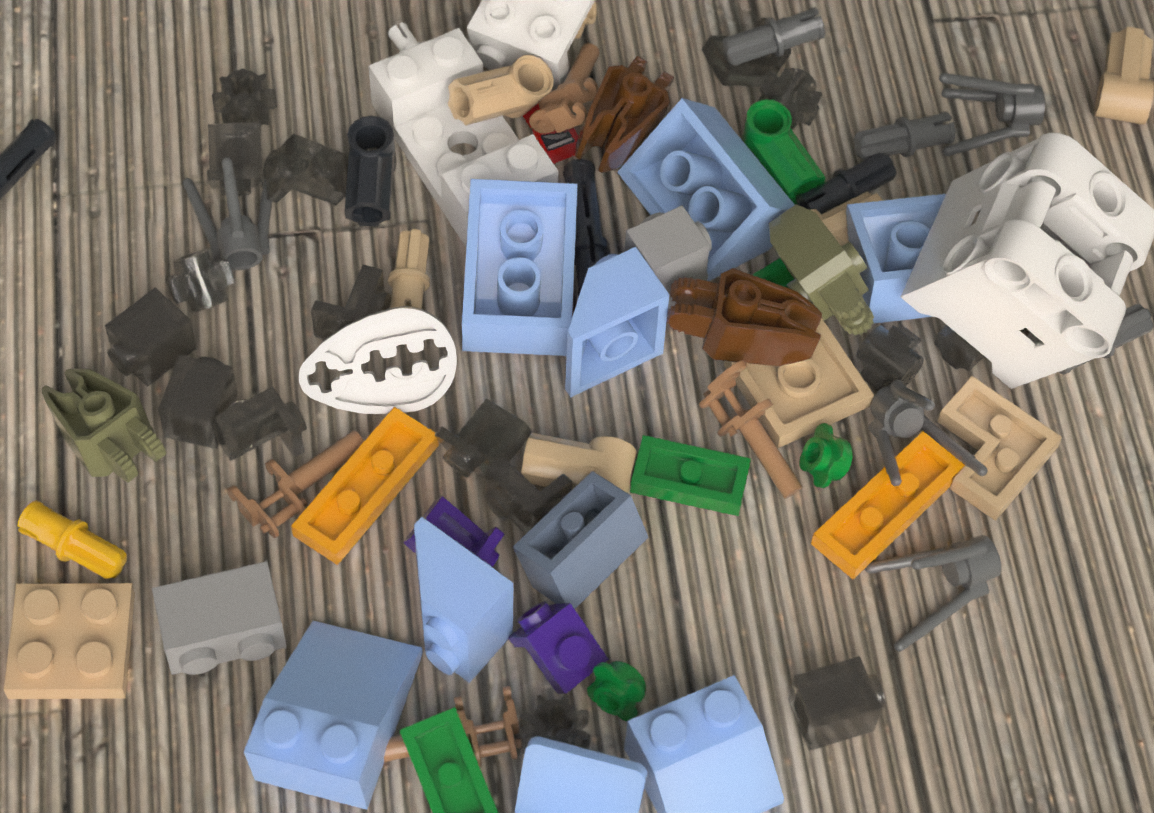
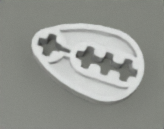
[299,306,457,414]

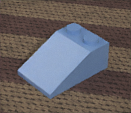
[462,179,577,356]
[244,620,423,810]

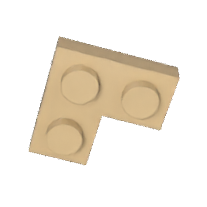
[937,376,1062,521]

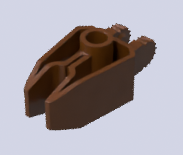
[575,55,674,173]
[667,268,822,366]

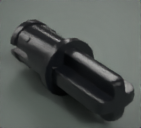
[796,153,897,214]

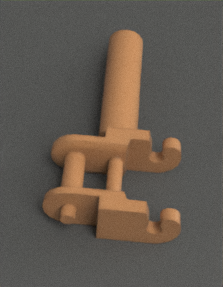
[530,43,600,134]
[699,360,803,499]
[227,430,364,538]
[384,685,523,767]

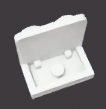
[467,0,595,90]

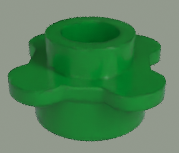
[799,423,853,488]
[587,661,646,722]

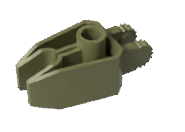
[769,205,874,336]
[42,368,167,482]

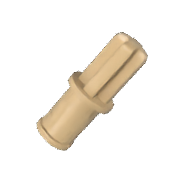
[388,229,430,309]

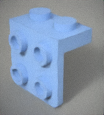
[515,737,647,813]

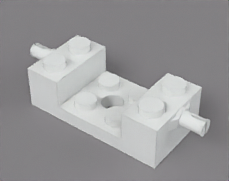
[369,23,558,246]

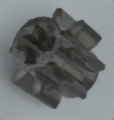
[212,68,278,133]
[758,68,823,130]
[166,248,236,312]
[856,324,924,391]
[519,693,591,754]

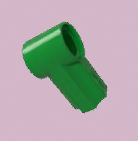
[741,99,825,205]

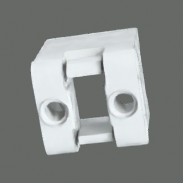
[901,133,1154,389]

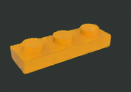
[291,407,439,565]
[811,431,965,580]

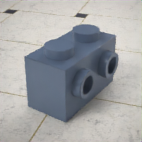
[513,471,648,609]

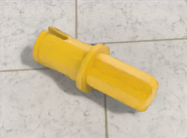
[17,500,127,579]

